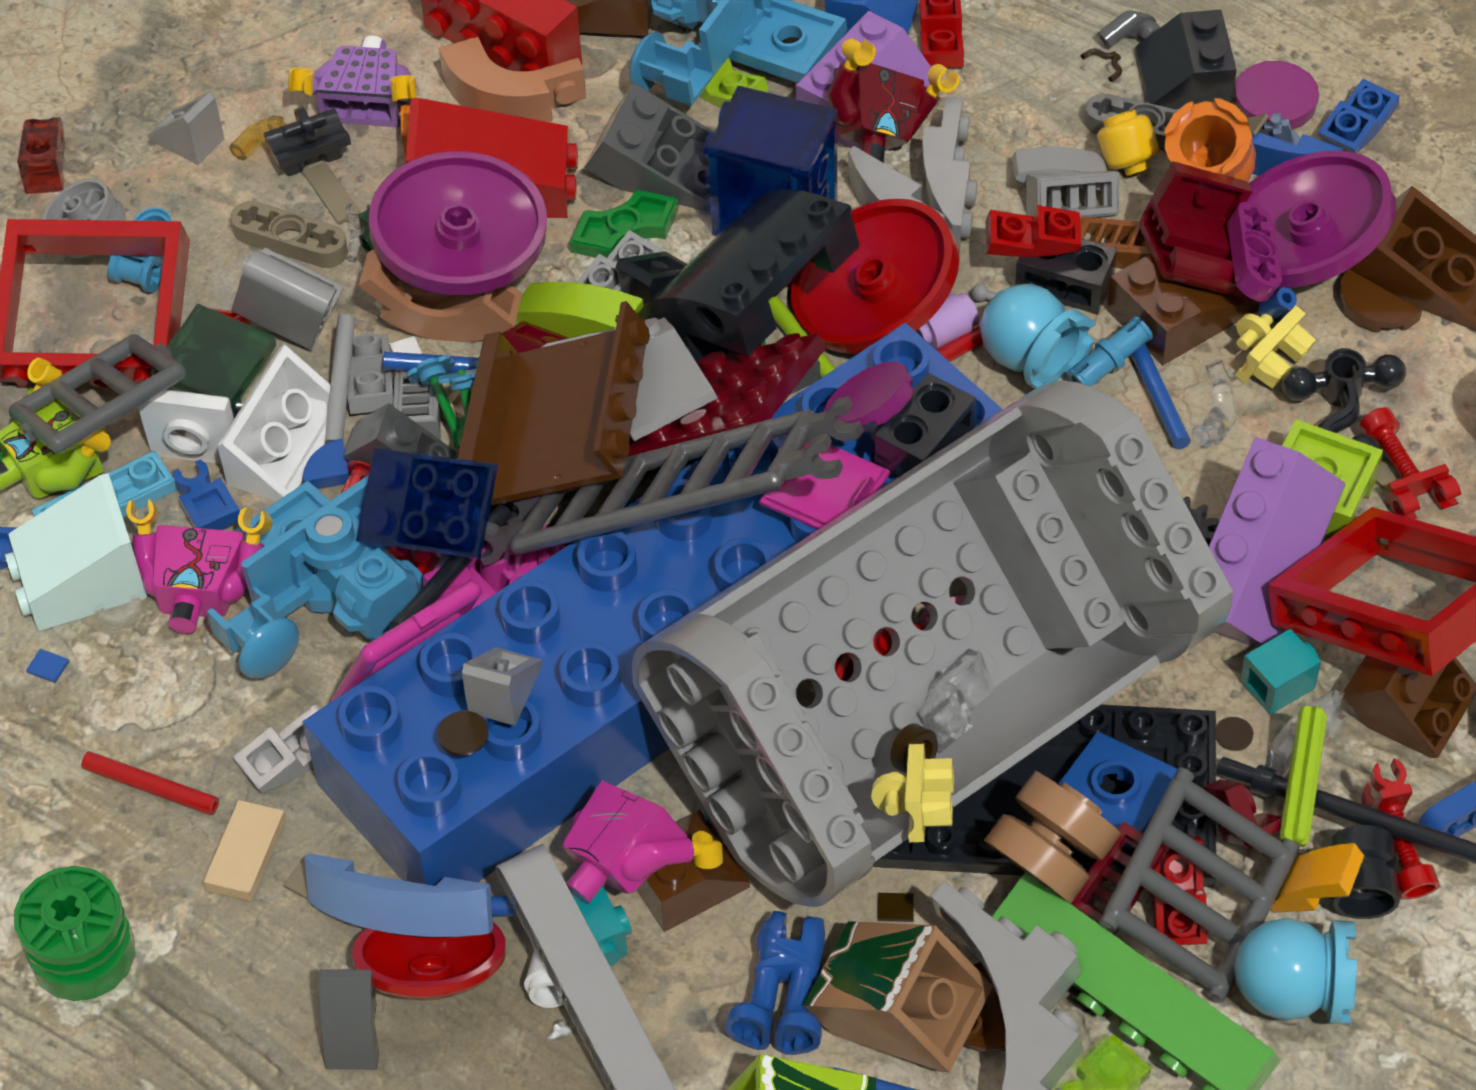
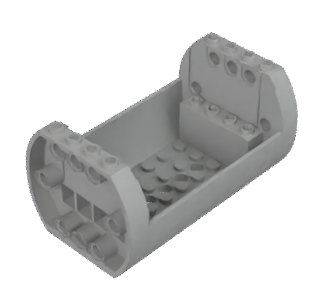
[632,381,1233,907]

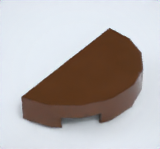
[1339,269,1422,332]

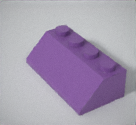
[1209,436,1345,648]

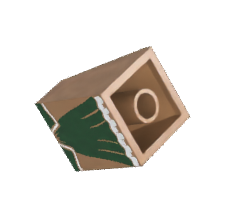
[803,921,993,1073]

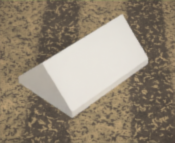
[217,344,349,501]

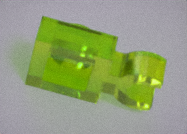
[1061,1034,1151,1090]

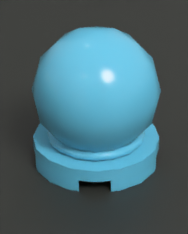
[980,283,1096,389]
[1234,918,1357,1025]

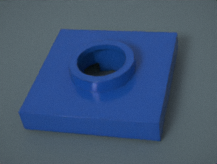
[1058,732,1178,851]

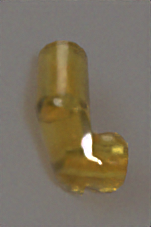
[229,115,287,161]

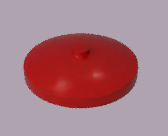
[791,199,960,354]

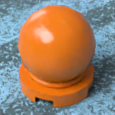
[1165,98,1256,182]

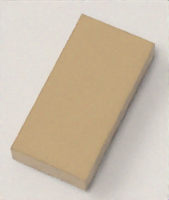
[203,800,286,902]

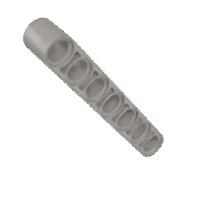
[496,844,675,1090]

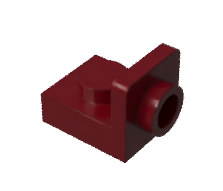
[1204,779,1282,849]

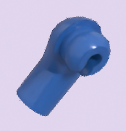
[1258,287,1297,324]

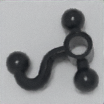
[1281,348,1406,449]

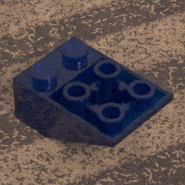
[356,448,498,559]

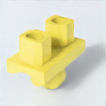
[1235,305,1316,389]
[871,744,955,843]

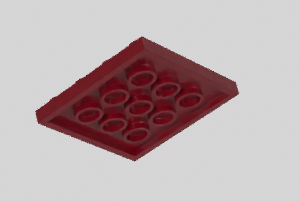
[627,333,826,457]

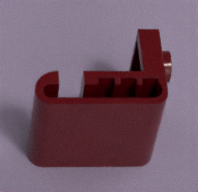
[1140,161,1253,299]

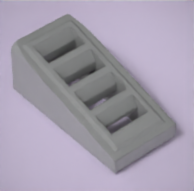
[1026,171,1119,218]
[393,370,441,440]

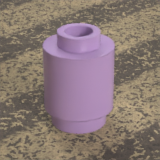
[916,293,979,349]

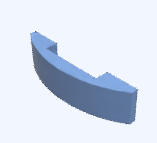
[304,853,493,937]

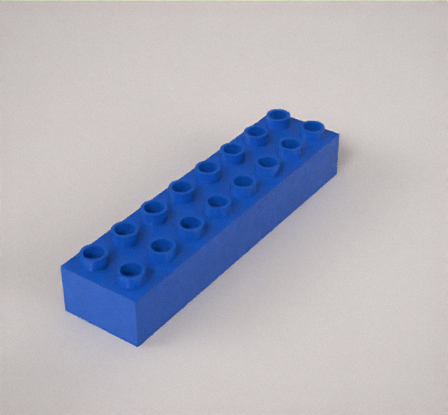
[302,323,1003,886]

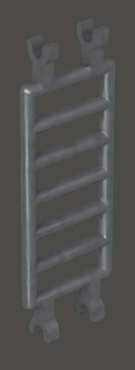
[468,396,864,566]

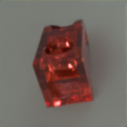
[17,117,65,194]

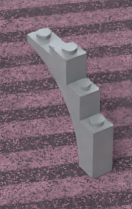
[931,881,1084,1090]

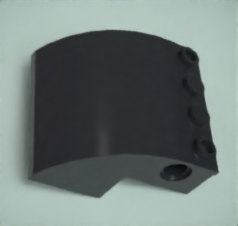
[637,189,860,362]

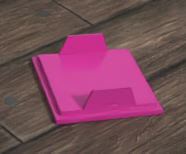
[759,442,890,530]

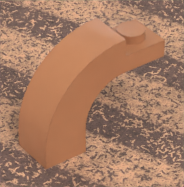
[439,37,586,122]
[359,249,522,342]

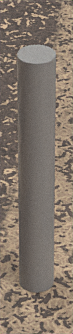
[325,314,356,444]

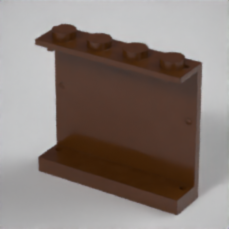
[452,301,650,508]

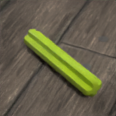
[1280,706,1327,847]

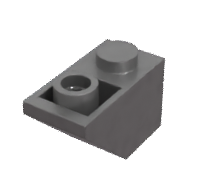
[344,403,457,487]

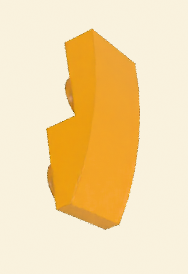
[1271,843,1364,913]

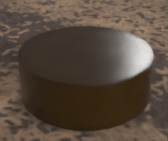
[890,723,938,774]

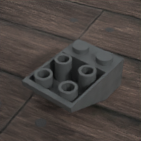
[584,83,742,212]

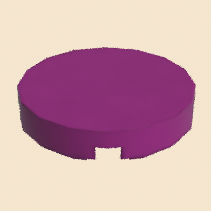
[1234,61,1319,129]
[824,361,914,434]

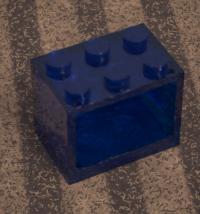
[703,86,838,236]

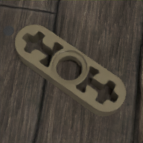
[230,201,348,268]

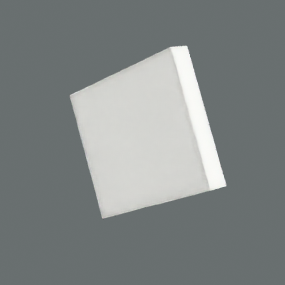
[389,336,422,354]

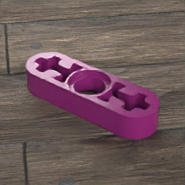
[1227,202,1282,302]

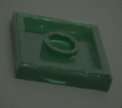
[151,303,276,409]

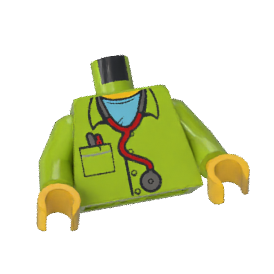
[0,358,111,499]

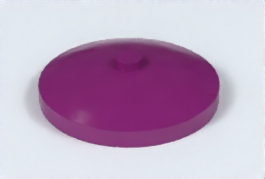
[369,151,547,295]
[1247,151,1396,288]

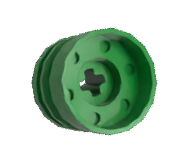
[14,866,136,1001]

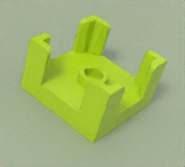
[1282,419,1383,543]

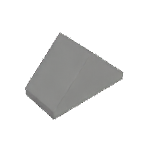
[147,91,224,165]
[462,647,543,726]

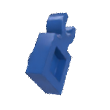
[173,460,240,530]

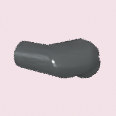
[1097,10,1161,49]

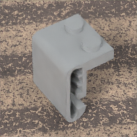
[231,247,344,350]

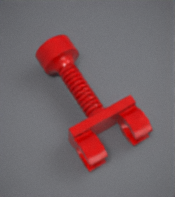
[1359,407,1462,519]
[1361,758,1440,899]

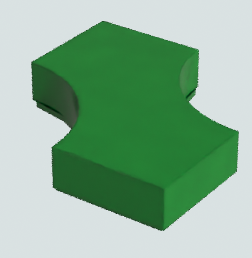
[569,190,679,258]

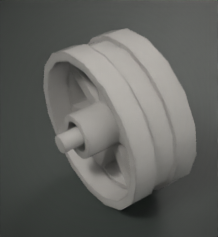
[42,178,126,259]

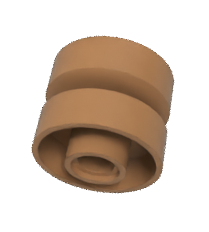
[984,771,1121,904]

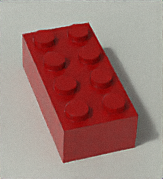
[421,0,583,72]

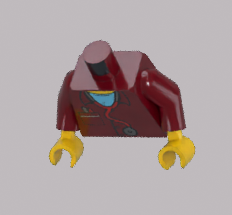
[827,38,960,163]

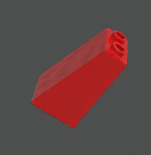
[405,98,578,218]

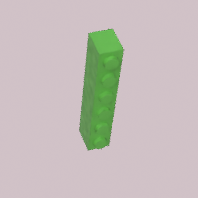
[992,872,1281,1090]

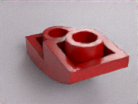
[919,0,964,68]
[985,205,1082,257]
[1152,836,1207,945]

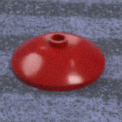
[352,922,506,1001]

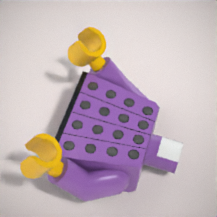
[288,36,418,127]

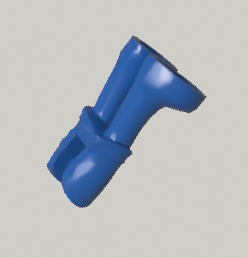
[724,910,825,1055]

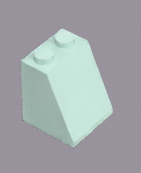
[5,473,147,631]

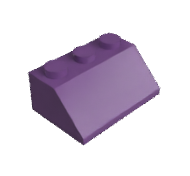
[796,11,931,149]

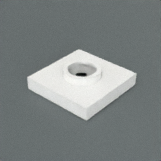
[138,390,234,465]

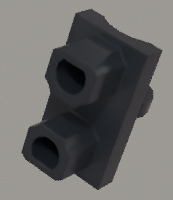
[264,106,351,176]

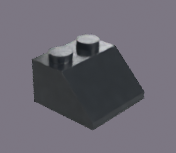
[1135,9,1237,109]

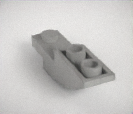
[922,96,977,255]

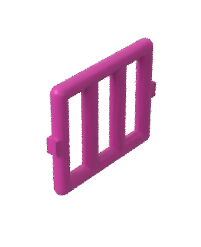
[330,581,482,703]

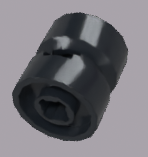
[1328,825,1400,919]

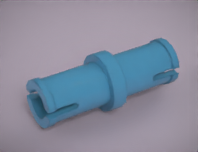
[1067,316,1153,387]

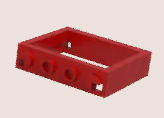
[0,219,190,388]
[1268,507,1476,676]

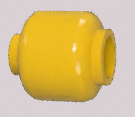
[1097,109,1159,176]

